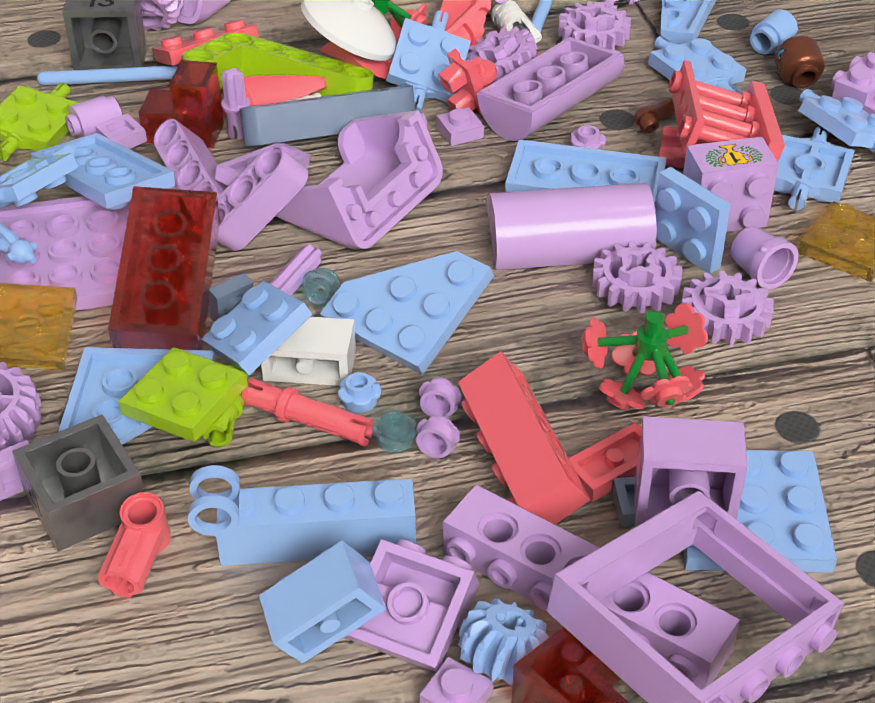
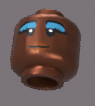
[775,36,825,88]

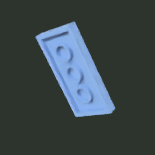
[31,133,176,210]
[505,139,667,204]

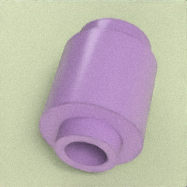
[65,95,122,138]

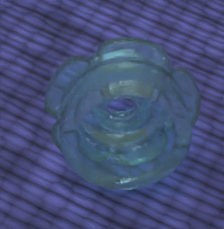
[302,268,341,308]
[372,411,417,452]

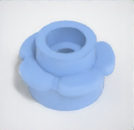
[338,372,382,413]

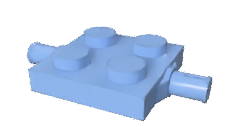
[386,11,471,113]
[648,35,747,93]
[798,89,875,152]
[774,126,855,210]
[0,143,78,208]

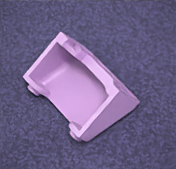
[276,110,443,249]

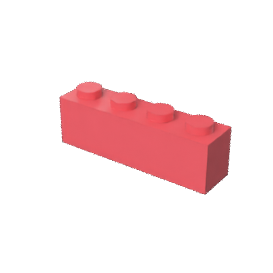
[458,351,590,525]

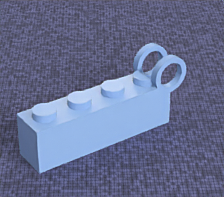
[188,465,416,566]

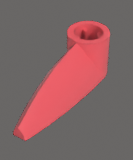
[223,75,327,117]

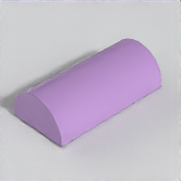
[477,37,624,141]
[486,183,657,270]

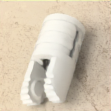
[491,0,542,43]

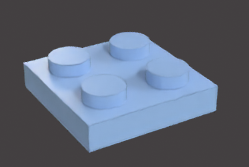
[655,167,731,274]
[202,281,313,375]

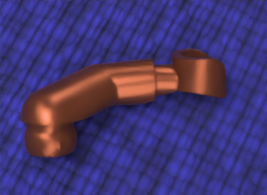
[634,98,675,134]

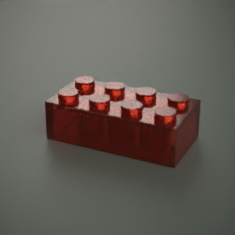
[108,186,220,350]

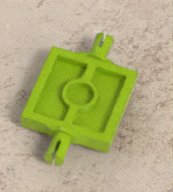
[0,82,78,161]

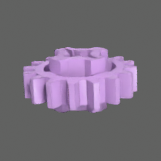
[558,1,631,50]
[465,26,538,82]
[592,241,682,313]
[681,271,774,346]

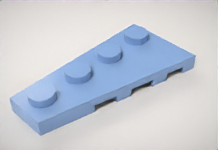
[661,0,716,45]

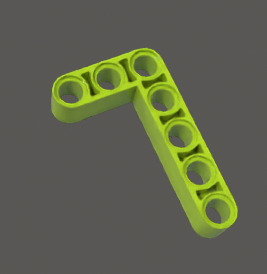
[182,33,374,96]

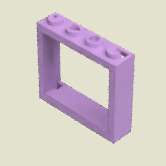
[547,491,844,703]

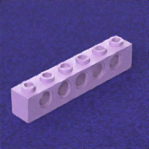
[443,485,740,690]

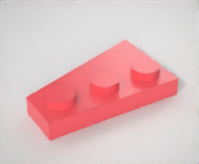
[152,19,259,66]

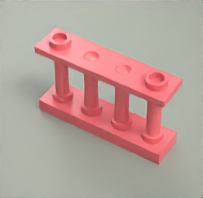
[668,60,785,161]

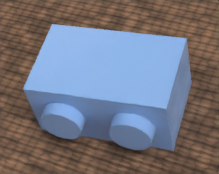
[259,540,387,664]

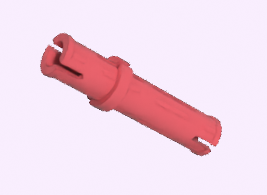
[241,378,375,446]

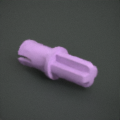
[221,68,251,139]

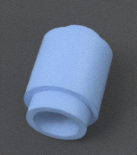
[750,9,798,54]

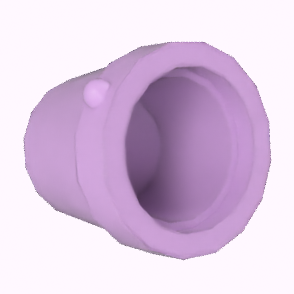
[731,227,799,289]

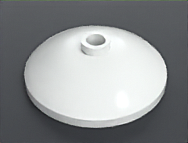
[301,0,397,61]

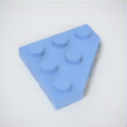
[320,251,494,375]
[58,347,216,445]

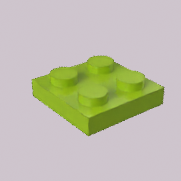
[118,347,248,442]

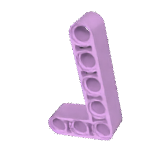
[154,119,308,251]

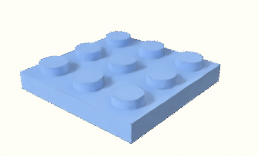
[683,450,837,573]

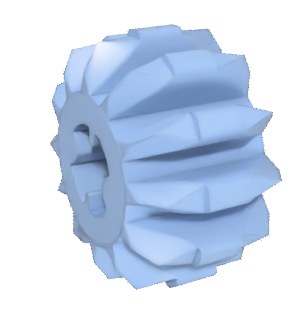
[458,598,550,686]

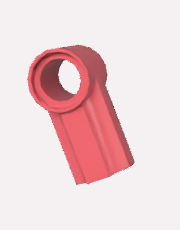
[98,492,171,598]

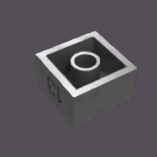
[63,0,147,70]
[12,414,144,551]

